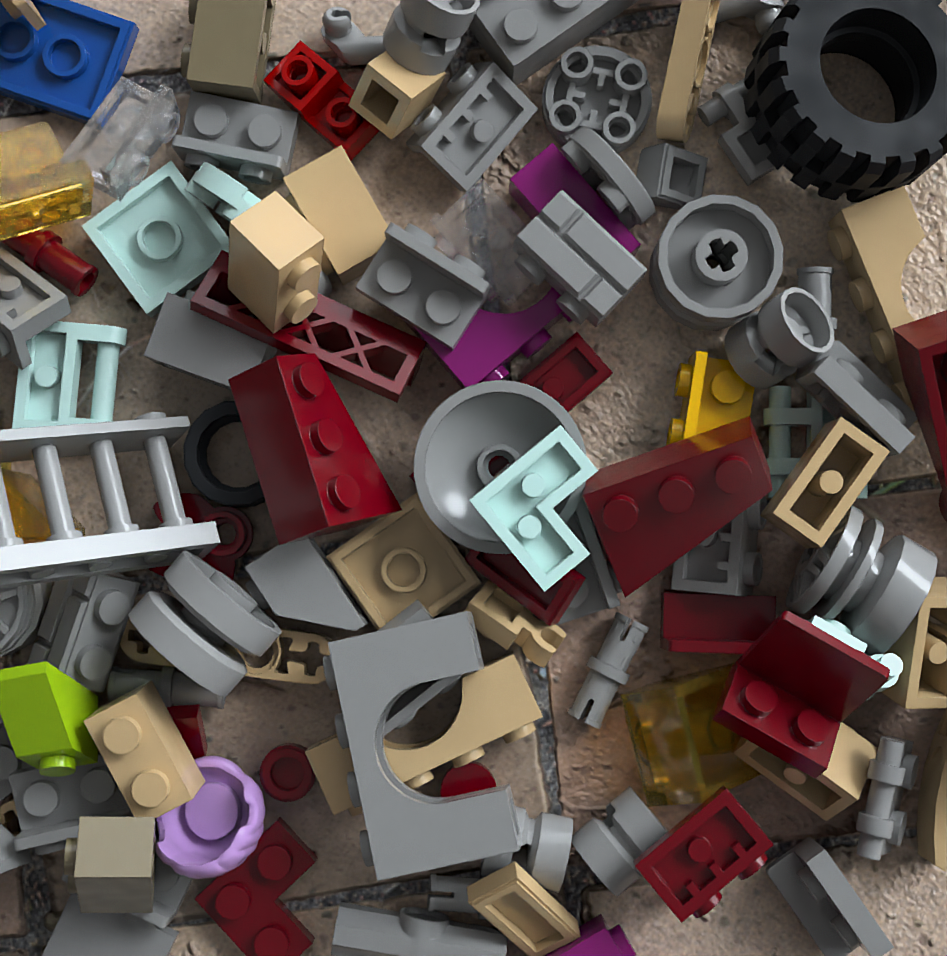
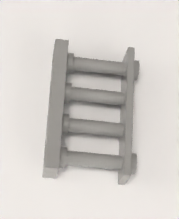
[0,412,221,589]

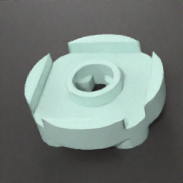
[184,162,261,222]

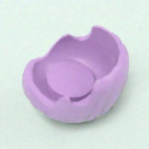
[155,756,265,879]

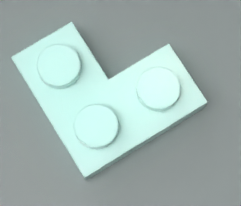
[469,425,598,592]

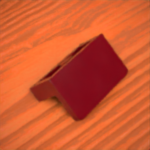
[660,592,776,654]

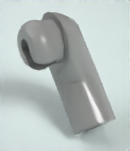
[716,0,784,35]
[321,7,386,65]

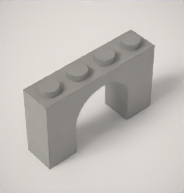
[323,611,523,881]

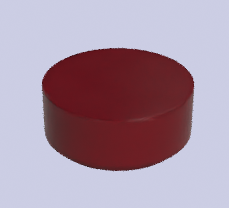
[259,743,317,802]
[440,761,496,797]

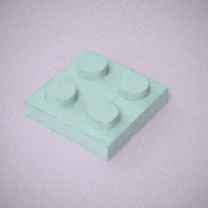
[82,161,229,318]

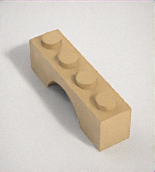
[827,186,926,424]
[305,651,543,817]

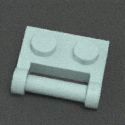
[12,321,127,429]

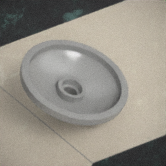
[414,380,586,554]

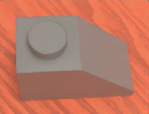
[245,538,369,631]

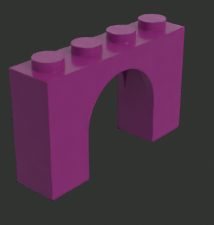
[404,143,641,389]

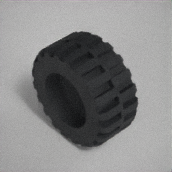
[743,0,947,202]

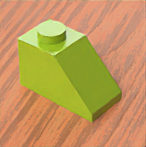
[0,661,98,777]

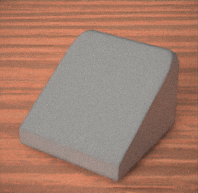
[636,142,708,210]

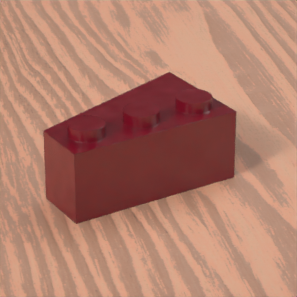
[228,353,402,546]
[583,416,772,598]

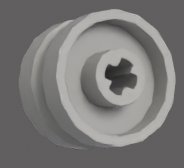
[649,194,783,331]
[128,551,282,697]

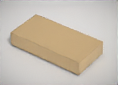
[467,861,581,956]

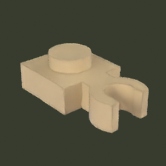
[464,580,567,668]

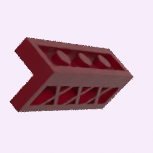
[190,250,427,403]

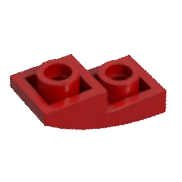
[263,40,380,161]

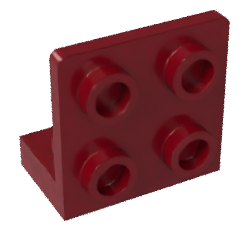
[712,611,890,779]
[633,785,774,923]

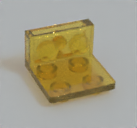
[0,122,94,241]

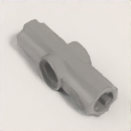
[331,902,508,956]

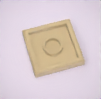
[326,493,481,630]

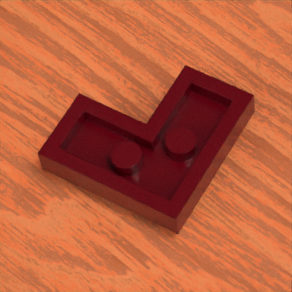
[194,817,318,956]

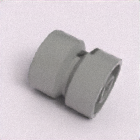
[383,0,480,75]
[725,287,834,390]
[571,786,668,897]
[480,806,573,893]

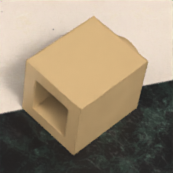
[348,51,446,140]

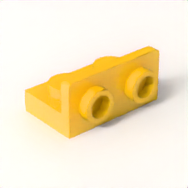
[666,350,755,445]

